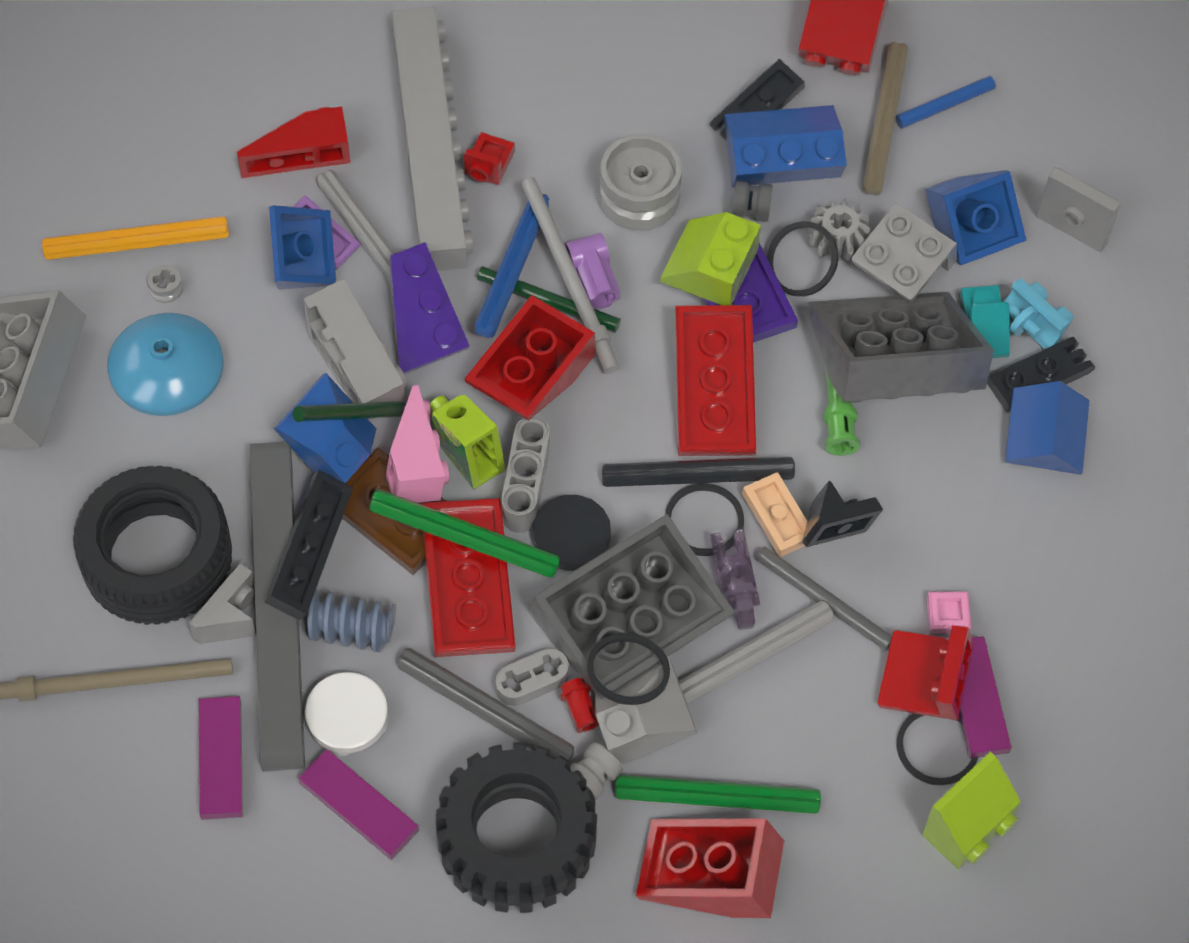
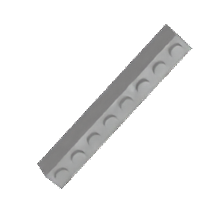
[392,6,473,271]

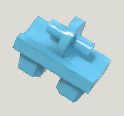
[1004,278,1073,349]

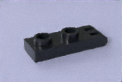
[710,58,805,140]
[987,337,1095,412]

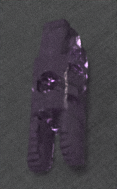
[709,529,760,630]

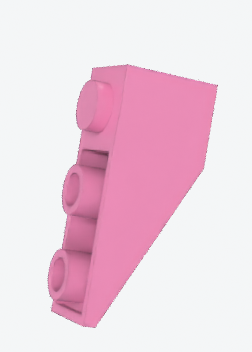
[386,385,449,503]

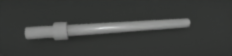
[521,177,619,374]

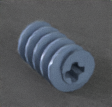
[307,590,396,653]

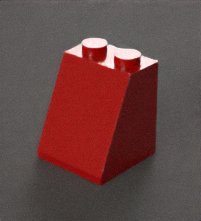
[798,0,888,75]

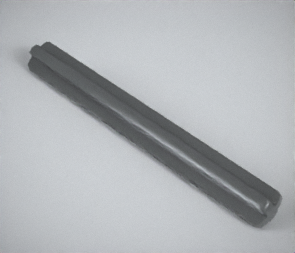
[397,648,575,761]

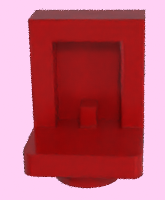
[464,132,515,185]

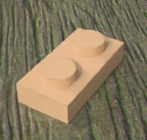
[742,472,807,557]

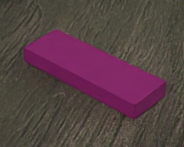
[959,636,1012,759]
[199,696,243,820]
[298,749,419,860]

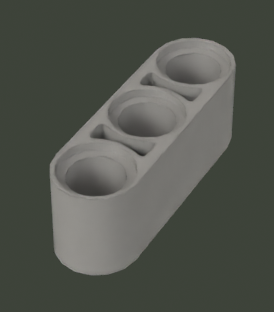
[502,415,550,533]

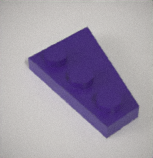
[389,242,470,374]

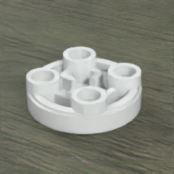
[305,672,388,757]

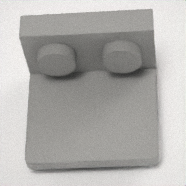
[852,203,957,302]

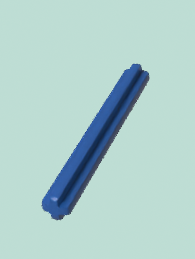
[475,194,549,338]

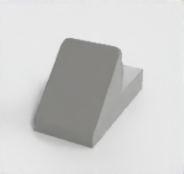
[189,564,256,644]

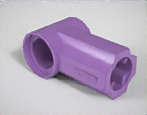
[564,233,620,310]

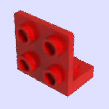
[877,625,974,721]

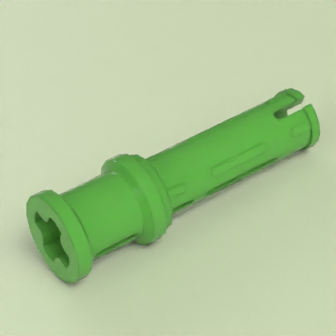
[823,371,860,456]

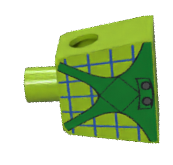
[430,395,506,490]

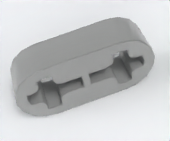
[495,648,569,706]

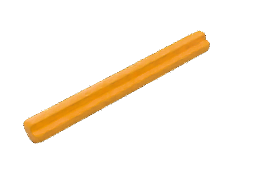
[42,216,229,260]

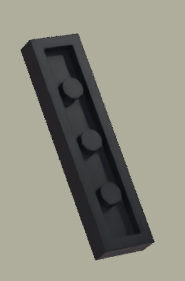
[264,470,353,621]

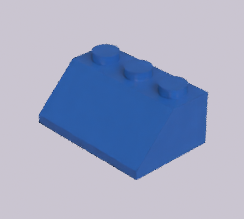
[724,105,847,187]

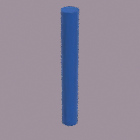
[895,76,996,129]

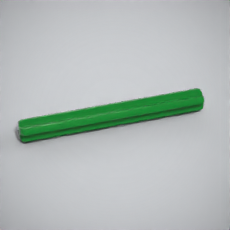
[370,489,560,578]
[615,775,821,814]

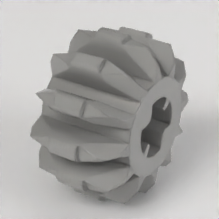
[807,199,871,262]

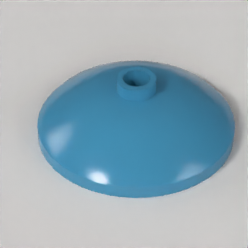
[108,313,224,416]

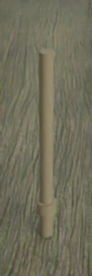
[0,658,233,702]

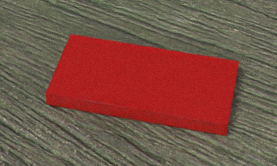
[675,305,757,456]
[422,498,516,658]

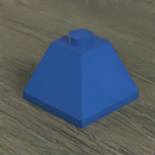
[925,170,1027,265]
[274,373,377,483]

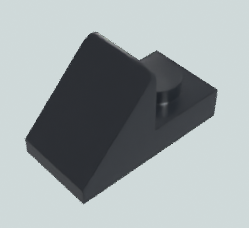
[802,481,884,548]

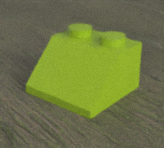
[660,212,761,305]
[922,751,1021,870]

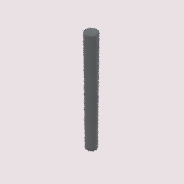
[756,547,892,651]

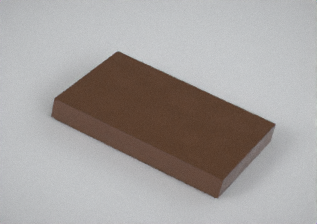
[342,448,446,575]

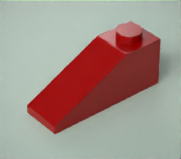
[237,106,351,179]

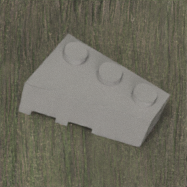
[303,278,408,421]

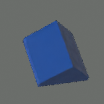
[269,205,336,290]
[1005,381,1090,475]

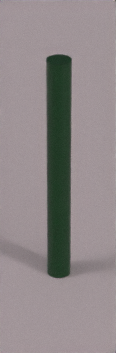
[477,266,621,333]
[292,401,406,422]

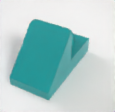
[959,285,1010,359]

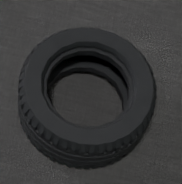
[73,466,232,625]

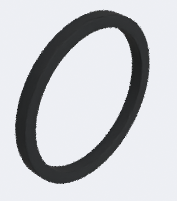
[767,221,839,297]
[665,483,744,556]
[587,633,670,705]
[897,713,978,785]

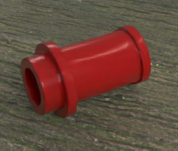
[560,678,599,733]

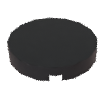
[533,495,611,571]

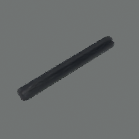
[602,457,795,487]

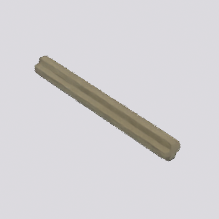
[862,42,908,196]

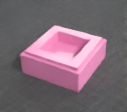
[927,592,971,634]

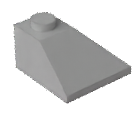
[595,659,697,765]

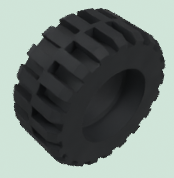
[435,743,597,913]

